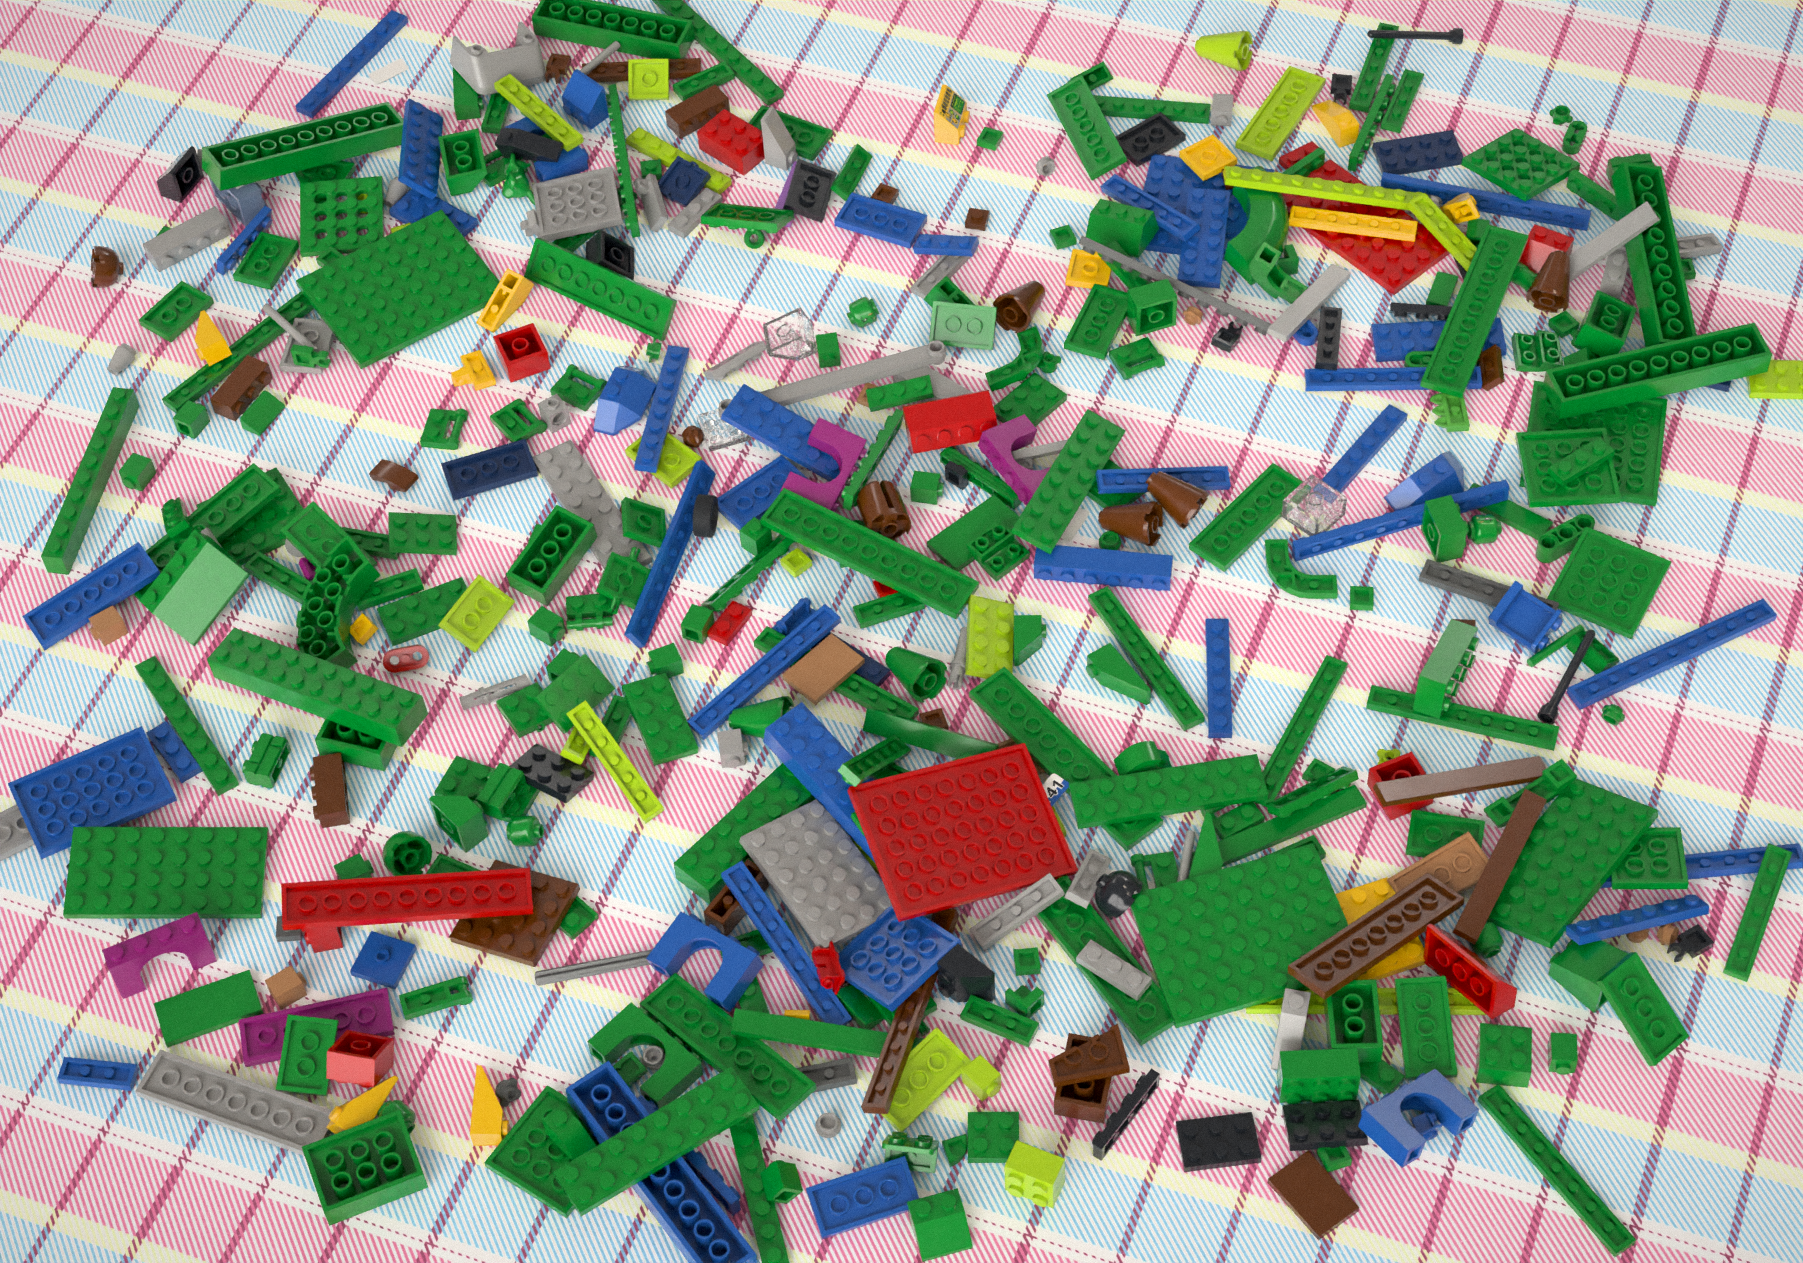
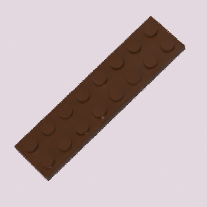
[1288,873,1465,1000]

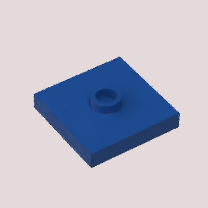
[350,931,417,989]

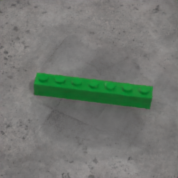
[940,447,1022,510]

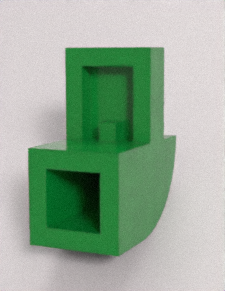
[1114,741,1172,775]

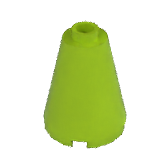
[1195,31,1253,71]

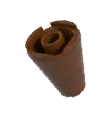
[1526,250,1570,313]
[993,281,1045,333]
[1146,471,1210,530]
[1098,501,1163,547]

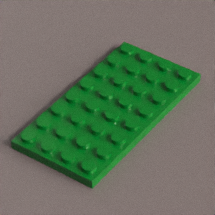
[1487,779,1658,949]
[63,827,269,919]

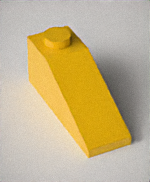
[1312,100,1359,148]
[1440,192,1480,224]
[476,268,534,333]
[195,310,232,366]
[470,1065,510,1146]
[326,1075,399,1134]

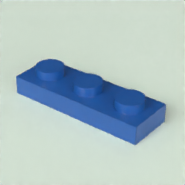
[913,234,979,257]
[146,721,202,784]
[57,1057,139,1091]

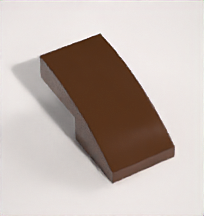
[369,459,419,493]

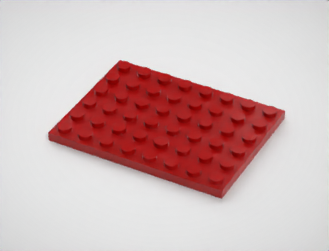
[847,743,1078,922]

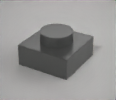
[276,916,302,942]

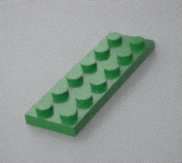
[1047,75,1128,181]
[1189,463,1309,572]

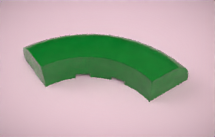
[1224,166,1289,286]
[296,534,381,669]

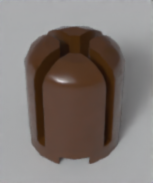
[857,480,911,542]

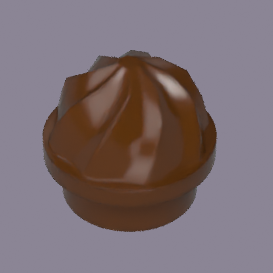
[682,425,704,448]

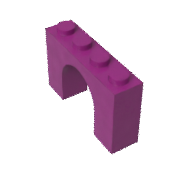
[978,414,1051,506]
[780,417,868,513]
[102,912,217,999]

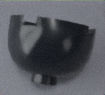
[1095,870,1143,920]

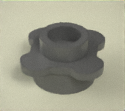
[495,1078,521,1107]

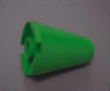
[885,646,948,703]
[728,696,794,739]

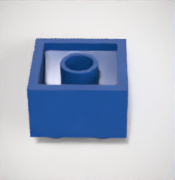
[562,69,609,130]

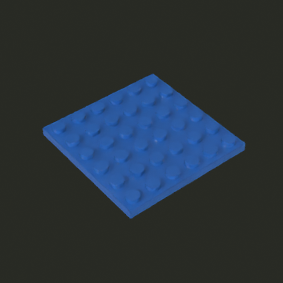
[1143,154,1274,261]

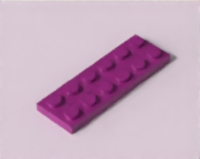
[239,988,395,1067]

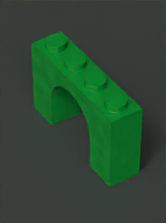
[587,1002,703,1109]

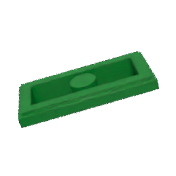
[1067,61,1114,91]
[240,390,285,436]
[1566,631,1620,674]
[836,985,885,1030]

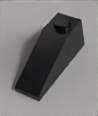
[495,127,564,162]

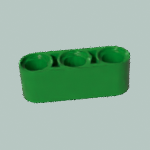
[1535,514,1595,563]

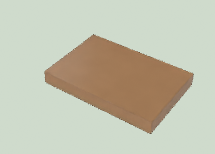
[782,633,865,706]

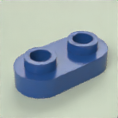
[1293,319,1318,346]

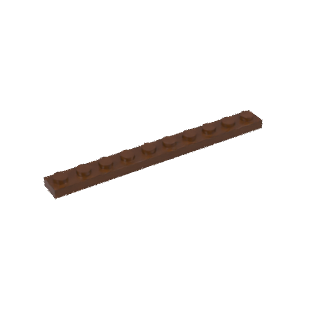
[861,909,959,1114]

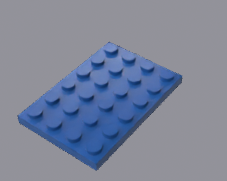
[7,726,177,859]

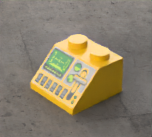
[934,84,970,145]

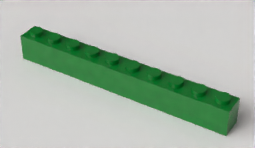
[41,387,139,575]

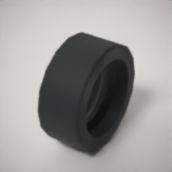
[693,494,718,538]

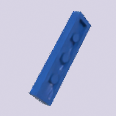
[217,206,273,276]

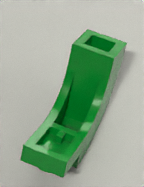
[1249,241,1308,304]

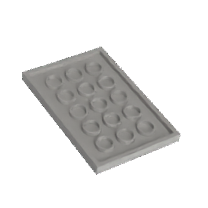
[739,799,891,948]

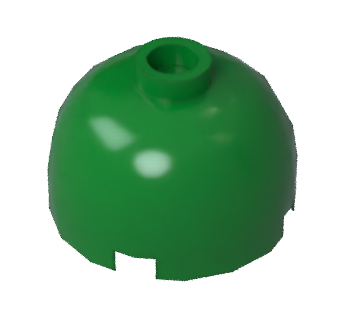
[382,831,432,876]

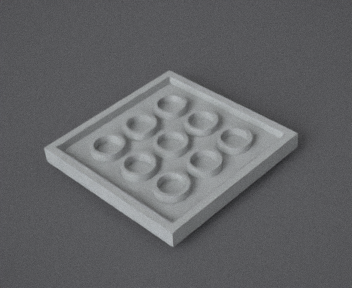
[532,166,623,241]

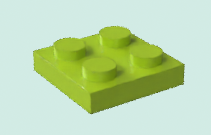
[628,59,669,101]

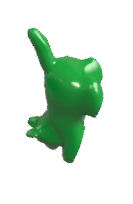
[501,153,535,205]

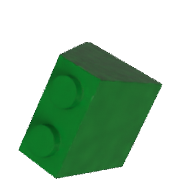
[1548,940,1629,1013]

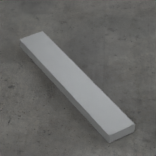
[1569,201,1660,282]
[1267,264,1351,343]

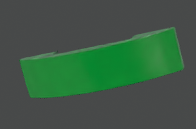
[1484,759,1577,828]

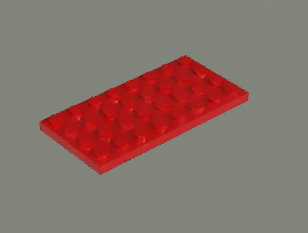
[1282,159,1450,295]

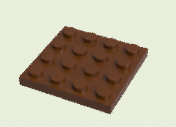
[449,860,580,967]

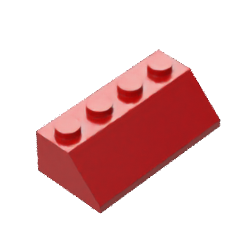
[902,390,998,454]
[1424,924,1517,1019]

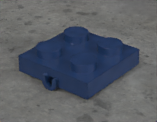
[658,156,711,207]

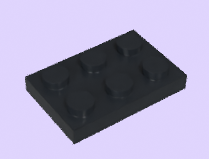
[1115,112,1186,167]
[783,159,837,223]
[510,743,594,803]
[1282,1099,1368,1151]
[1175,1112,1262,1172]

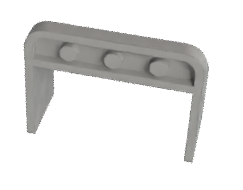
[450,22,546,95]

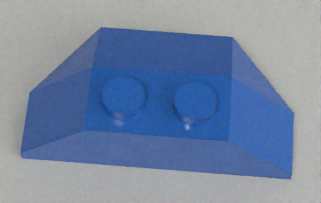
[593,365,657,436]
[1384,451,1465,511]

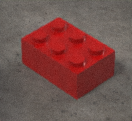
[697,109,765,176]

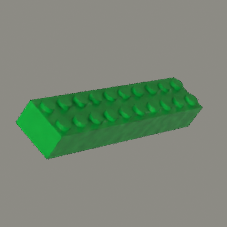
[202,102,404,191]
[1611,162,1697,347]
[1543,323,1772,420]
[207,628,428,747]

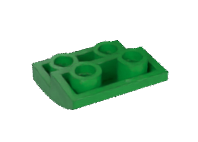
[1511,330,1563,372]
[966,520,1030,582]

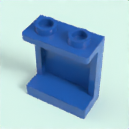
[1488,580,1564,654]

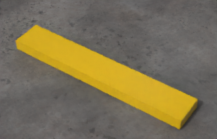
[1289,206,1418,242]

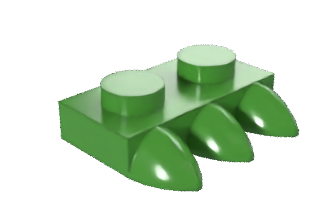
[1430,393,1470,432]

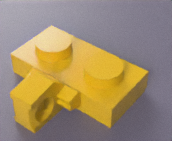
[451,350,496,391]

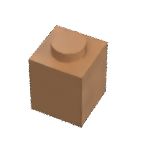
[88,605,128,646]
[265,965,307,1010]

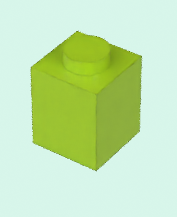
[961,1054,1001,1102]

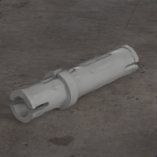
[947,627,967,690]
[459,674,530,711]

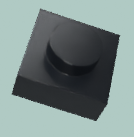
[945,461,968,490]

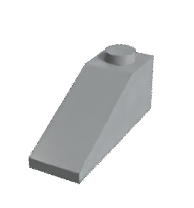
[761,106,798,171]
[1271,988,1311,1070]

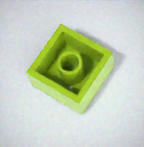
[1004,1140,1065,1208]

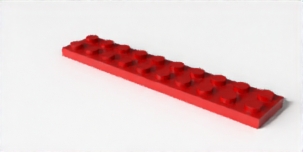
[281,868,533,930]

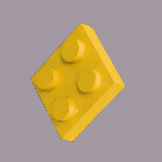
[1179,134,1238,181]
[1065,249,1112,289]

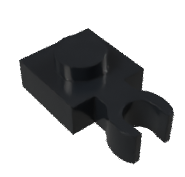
[1330,74,1353,105]
[1211,321,1243,353]
[1667,924,1714,962]

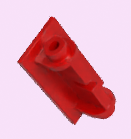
[811,941,845,995]

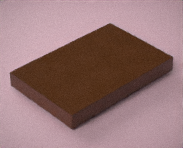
[1267,1151,1359,1241]

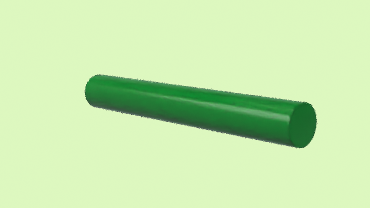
[1527,624,1585,667]

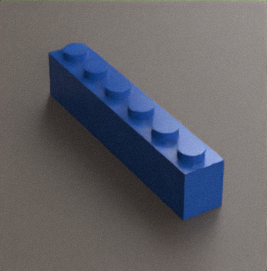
[1034,545,1173,591]

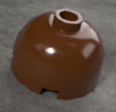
[90,246,124,288]

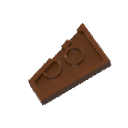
[1048,1023,1130,1087]

